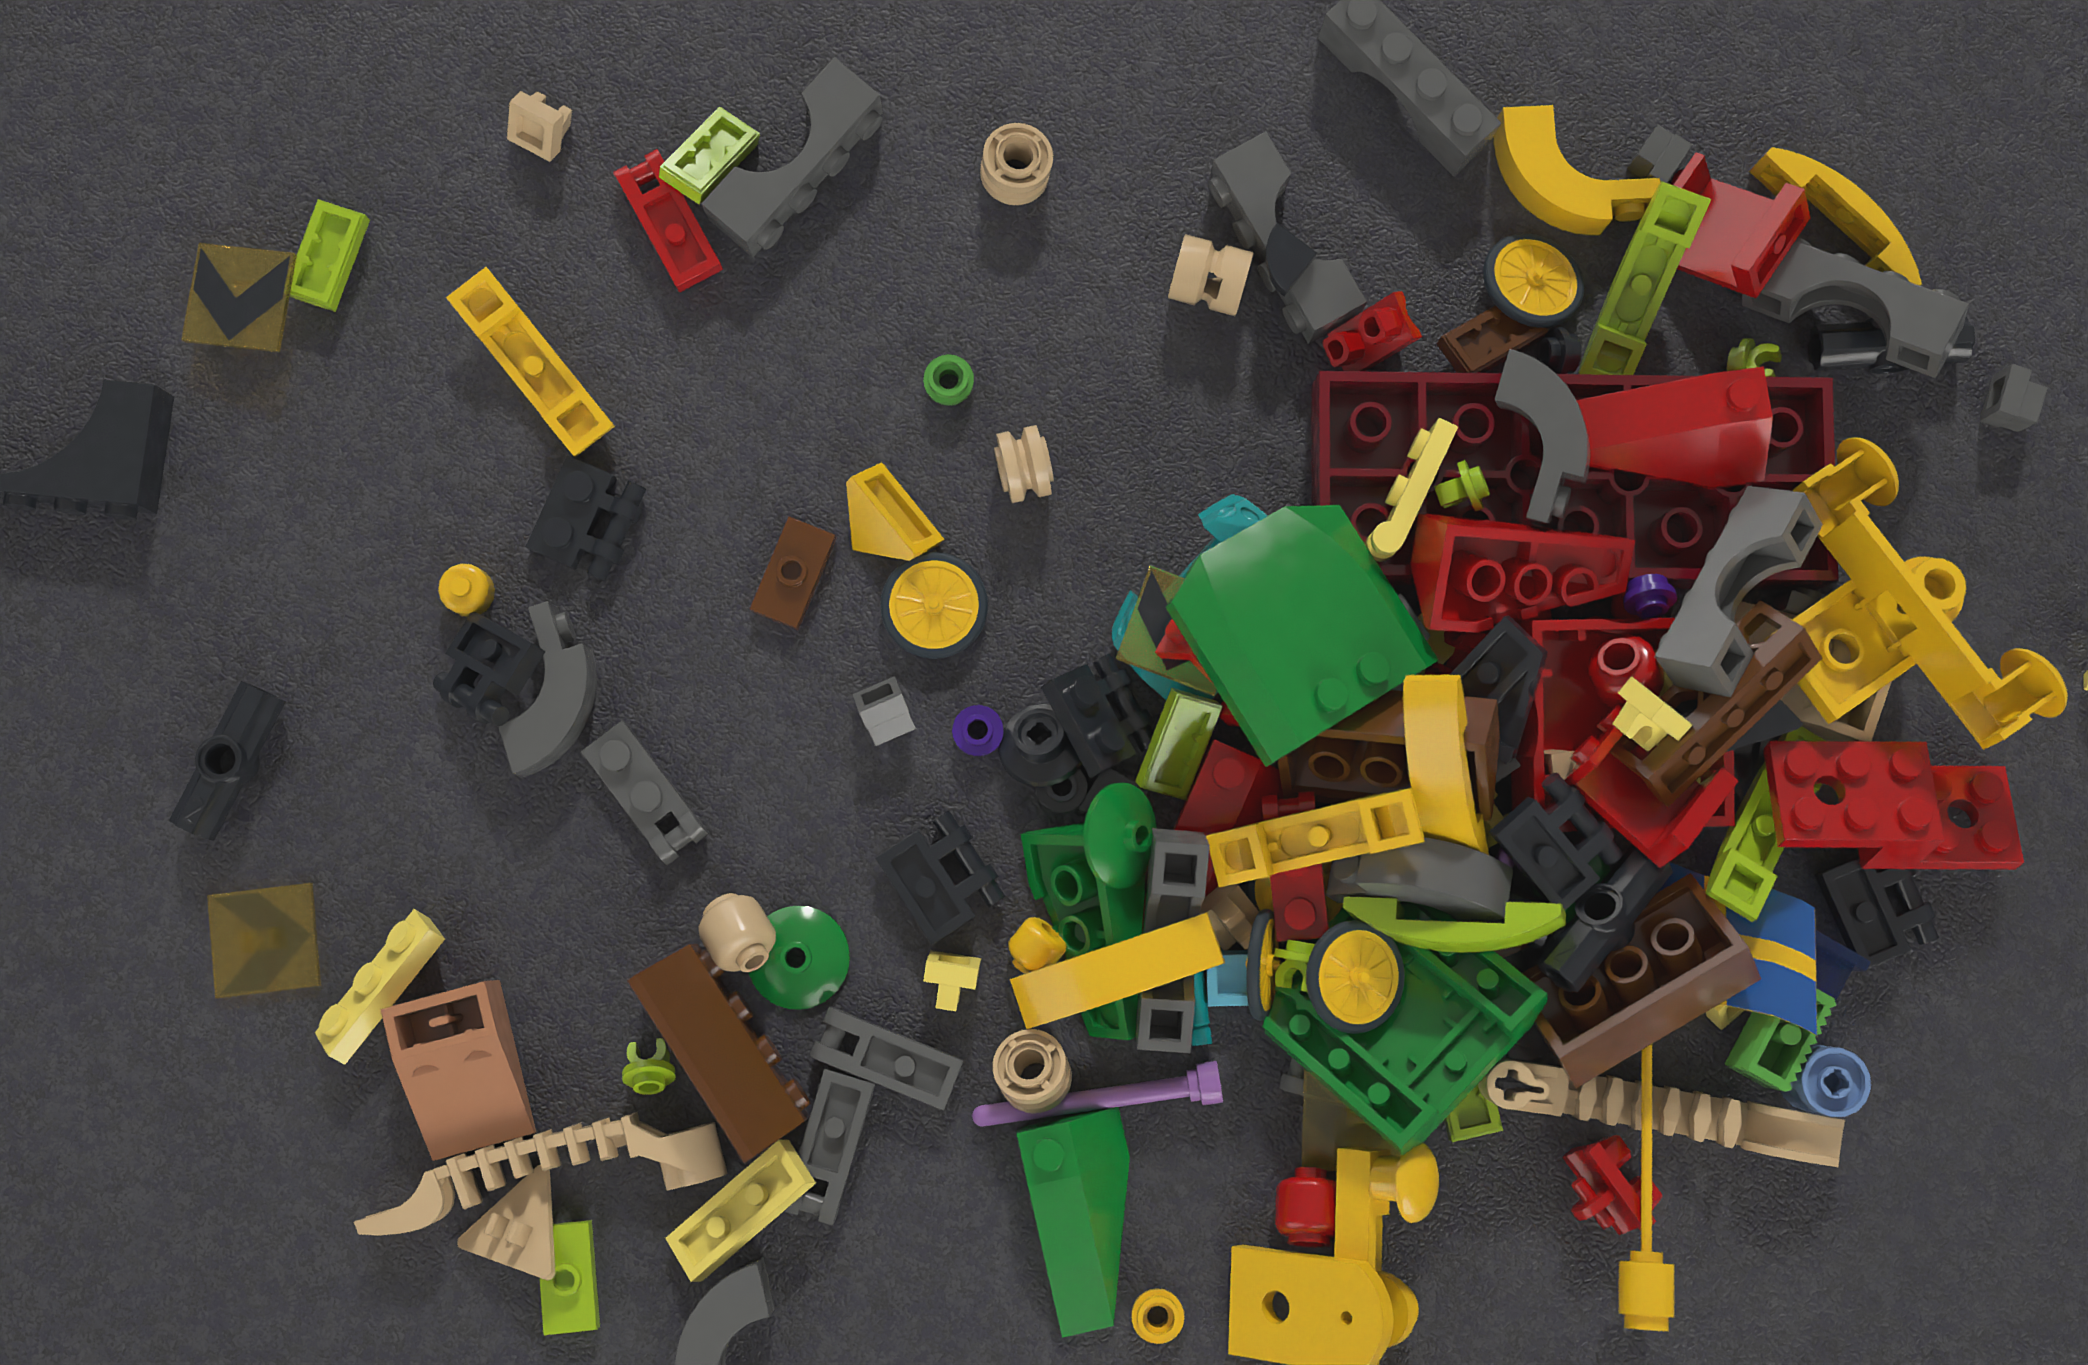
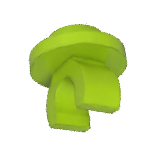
[1727,338,1782,377]
[1434,460,1490,512]
[1274,940,1315,992]
[622,1038,675,1095]

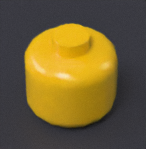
[438,564,495,617]
[1008,917,1067,974]

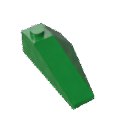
[1021,823,1145,1040]
[1016,1107,1130,1338]

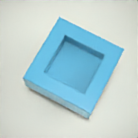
[1206,950,1248,1007]

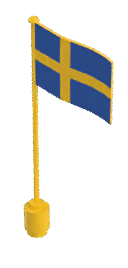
[1619,862,1817,1331]

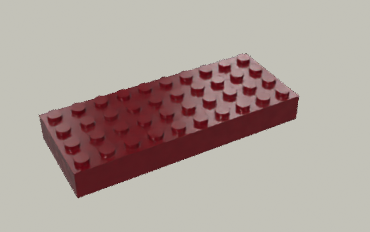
[1312,371,1839,590]

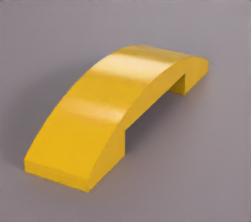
[1749,147,1922,286]
[446,267,615,457]
[1403,675,1489,855]
[1206,788,1425,887]
[1010,912,1225,1029]

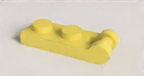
[1365,418,1458,562]

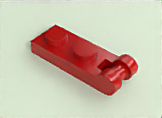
[613,149,723,293]
[1262,791,1329,942]

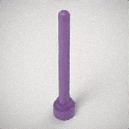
[972,1061,1223,1127]

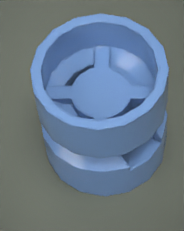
[1781,1044,1871,1117]

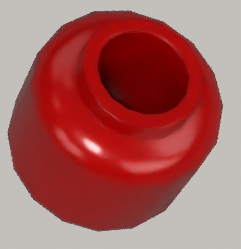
[1589,634,1664,708]
[1275,1167,1336,1248]

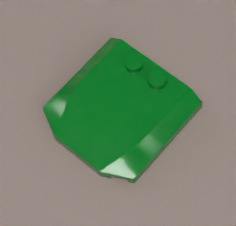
[1166,505,1439,767]
[1262,901,1548,1155]

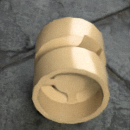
[1168,234,1253,316]

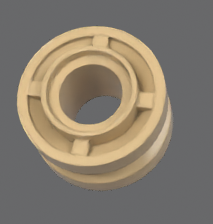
[980,123,1053,205]
[994,425,1054,503]
[993,1029,1072,1113]

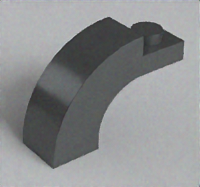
[1495,349,1590,528]
[498,601,597,777]
[1326,837,1513,922]
[675,1257,776,1365]

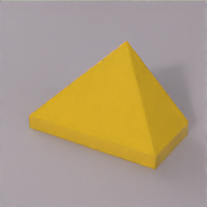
[846,462,944,561]

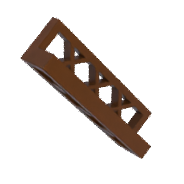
[1610,600,1823,807]

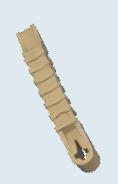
[1478,1057,1845,1167]
[354,1112,728,1236]

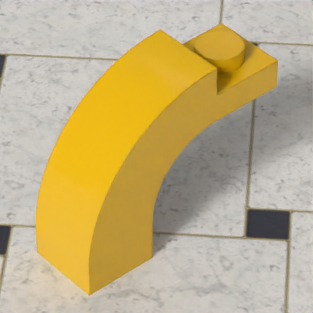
[1494,105,1660,235]

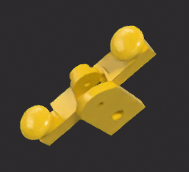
[1764,437,2068,750]
[1228,1143,1439,1365]

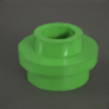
[924,355,974,406]

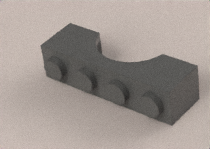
[1318,0,1501,177]
[701,57,883,257]
[1208,131,1367,344]
[1742,237,1969,378]
[1655,486,1823,697]
[1135,828,1210,1053]

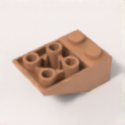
[381,980,536,1161]

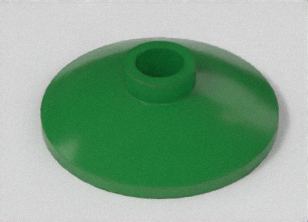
[1083,783,1157,888]
[748,906,850,1010]

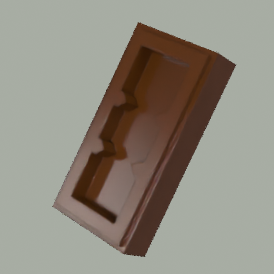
[1436,306,1548,373]
[750,516,837,630]

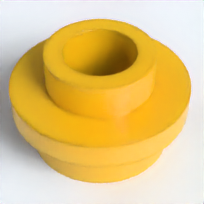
[1131,1289,1184,1344]

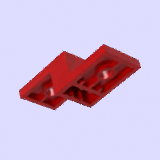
[1763,741,2024,870]

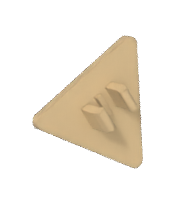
[457,1165,555,1280]

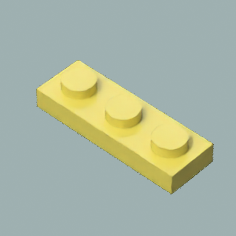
[315,909,445,1065]
[665,1140,816,1282]

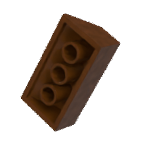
[1277,690,1500,821]
[1522,873,1761,1088]
[627,944,811,1163]

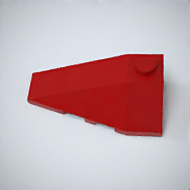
[1576,367,1773,489]
[1410,513,1635,633]
[1142,739,1284,933]

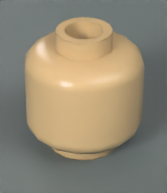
[699,893,776,972]

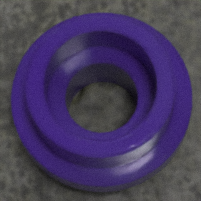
[1623,574,1677,619]
[952,705,1004,757]

